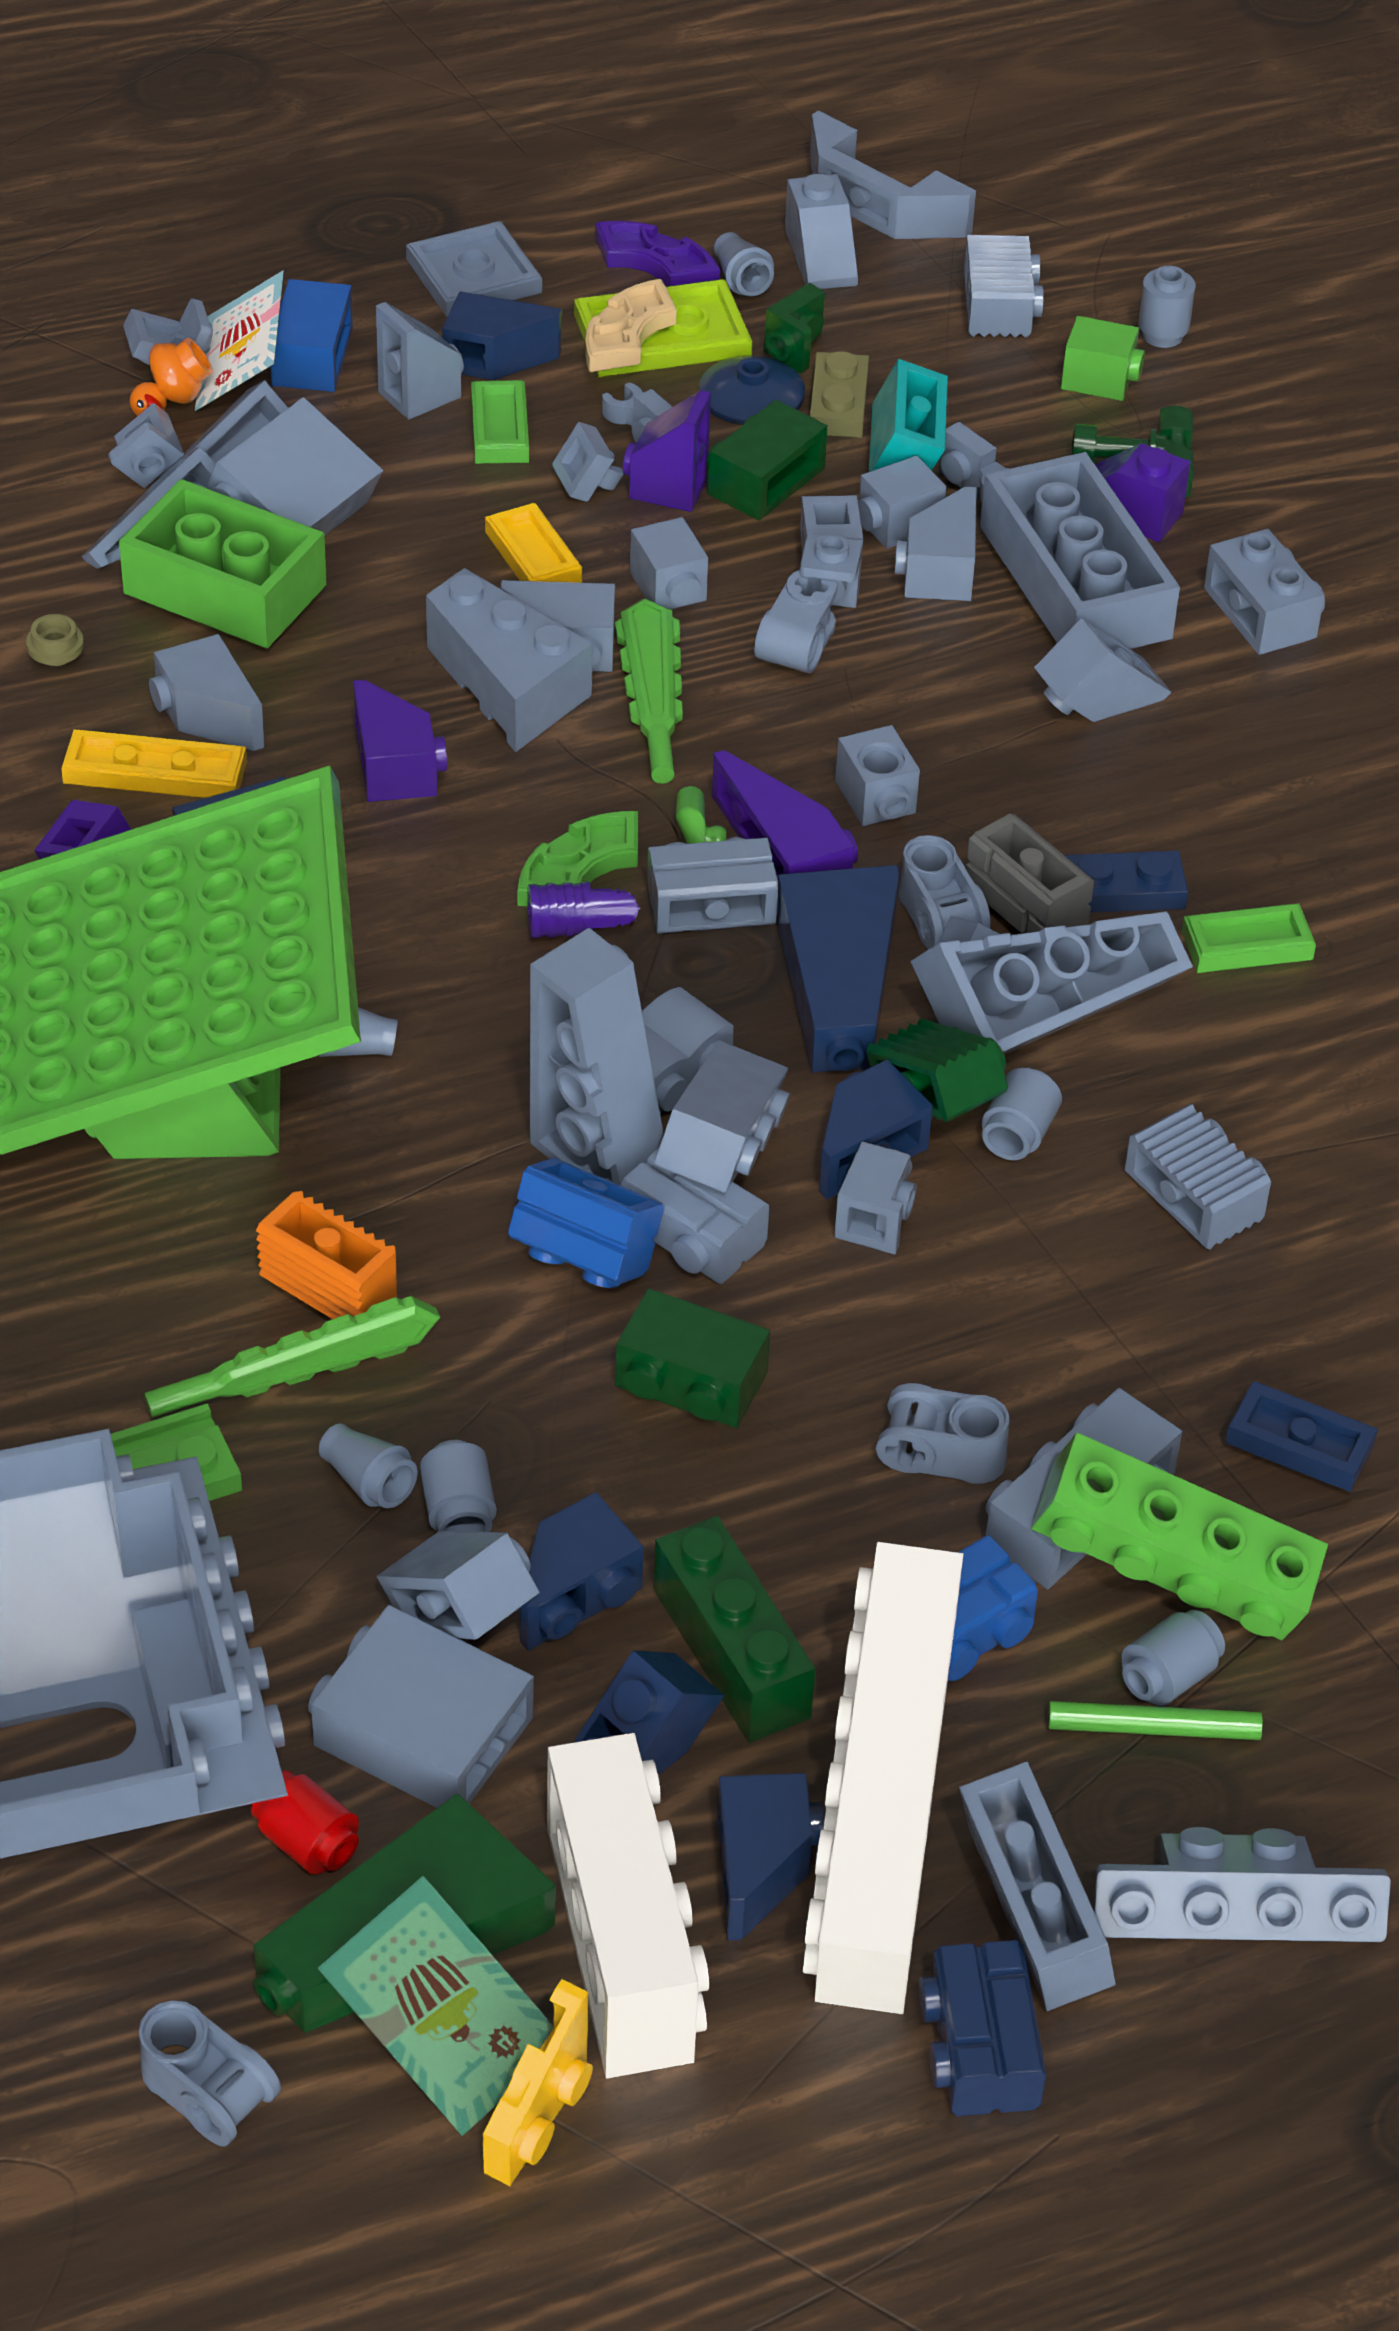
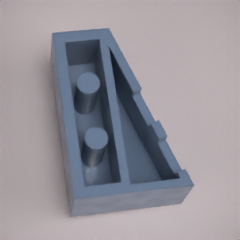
[426,568,593,752]

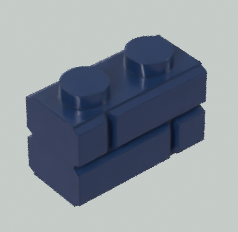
[919,1940,1046,2116]

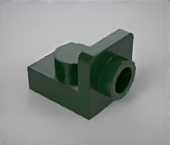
[764,283,825,374]

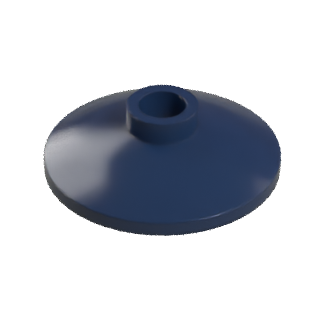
[699,355,805,425]

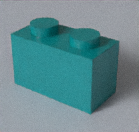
[869,359,948,472]

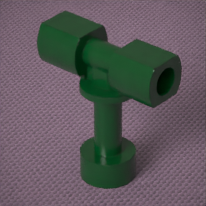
[1071,405,1194,498]

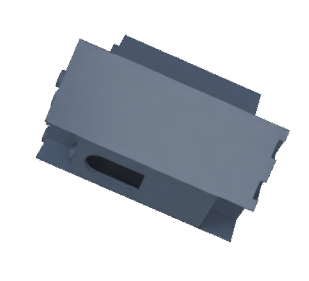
[0,1429,288,1859]

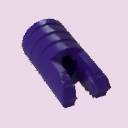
[527,881,641,938]

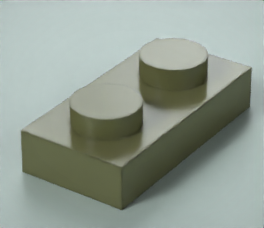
[810,351,869,438]

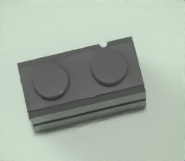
[966,813,1094,933]

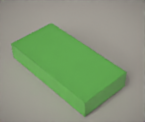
[471,380,529,464]
[1182,903,1316,973]

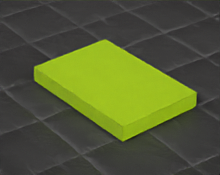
[574,279,752,377]

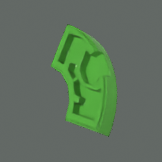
[517,811,638,906]

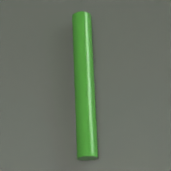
[1048,1701,1263,1740]

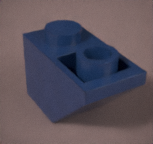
[442,291,562,380]
[520,1492,644,1651]
[573,1650,724,1775]

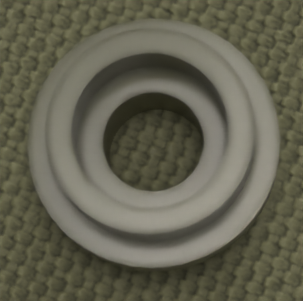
[26,614,84,666]

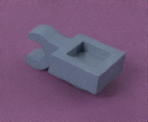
[602,383,672,443]
[940,422,1009,502]

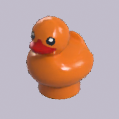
[130,337,213,416]

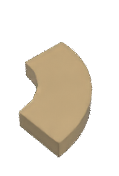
[585,279,676,372]

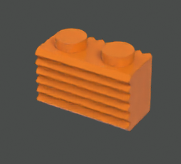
[256,1191,397,1319]

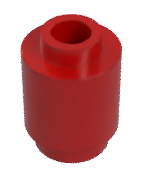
[251,1770,359,1875]

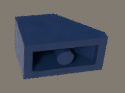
[819,1060,933,1200]
[717,1773,824,1941]

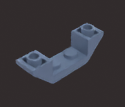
[810,110,976,239]

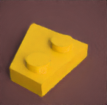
[483,1979,593,2186]

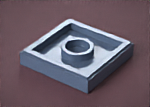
[406,221,542,317]

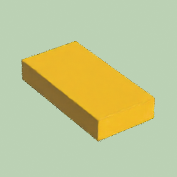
[485,503,582,583]

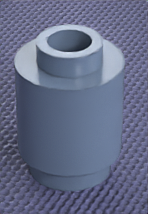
[1138,265,1196,348]
[982,1068,1062,1160]
[420,1440,497,1532]
[1121,1610,1225,1706]

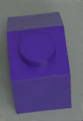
[623,390,711,512]
[1095,443,1191,542]
[353,680,447,802]

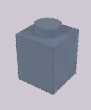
[858,456,946,549]
[630,517,708,609]

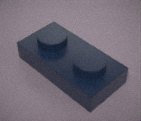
[1064,851,1188,913]
[1226,1381,1378,1492]

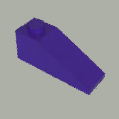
[712,750,858,880]

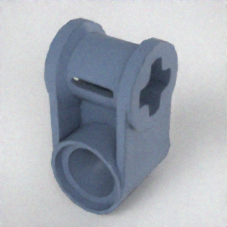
[754,570,837,674]
[898,835,990,949]
[876,1383,1009,1484]
[139,2000,282,2147]

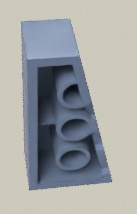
[530,928,664,1185]

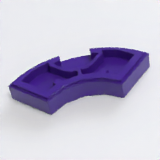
[595,221,720,287]

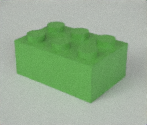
[119,479,327,649]

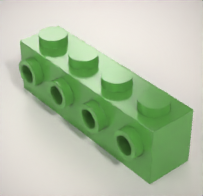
[1031,1432,1328,1640]

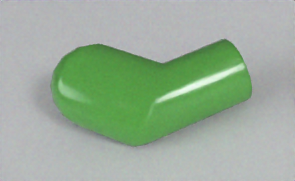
[676,786,726,844]

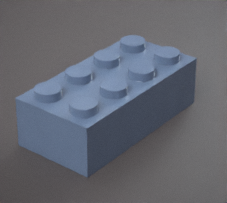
[980,452,1180,649]

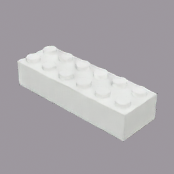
[803,1542,964,2014]

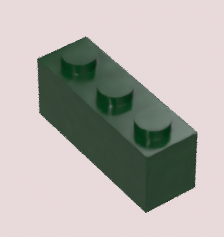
[654,1515,816,1743]

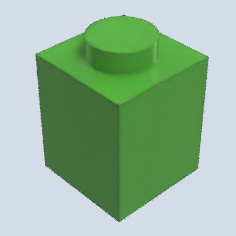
[1061,316,1145,401]

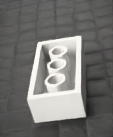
[547,1733,709,2079]

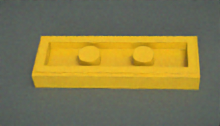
[61,729,247,798]

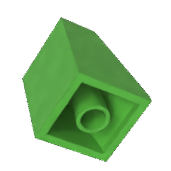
[85,1068,280,1159]

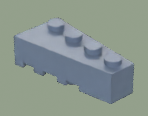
[910,911,1193,1055]

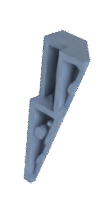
[81,380,288,569]

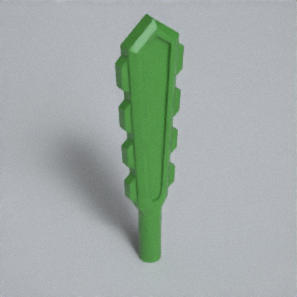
[615,598,683,784]
[143,1296,440,1418]

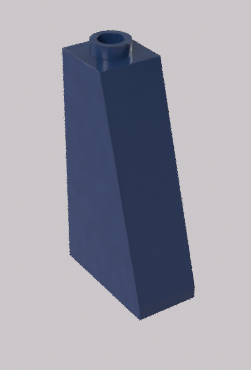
[776,865,899,1073]

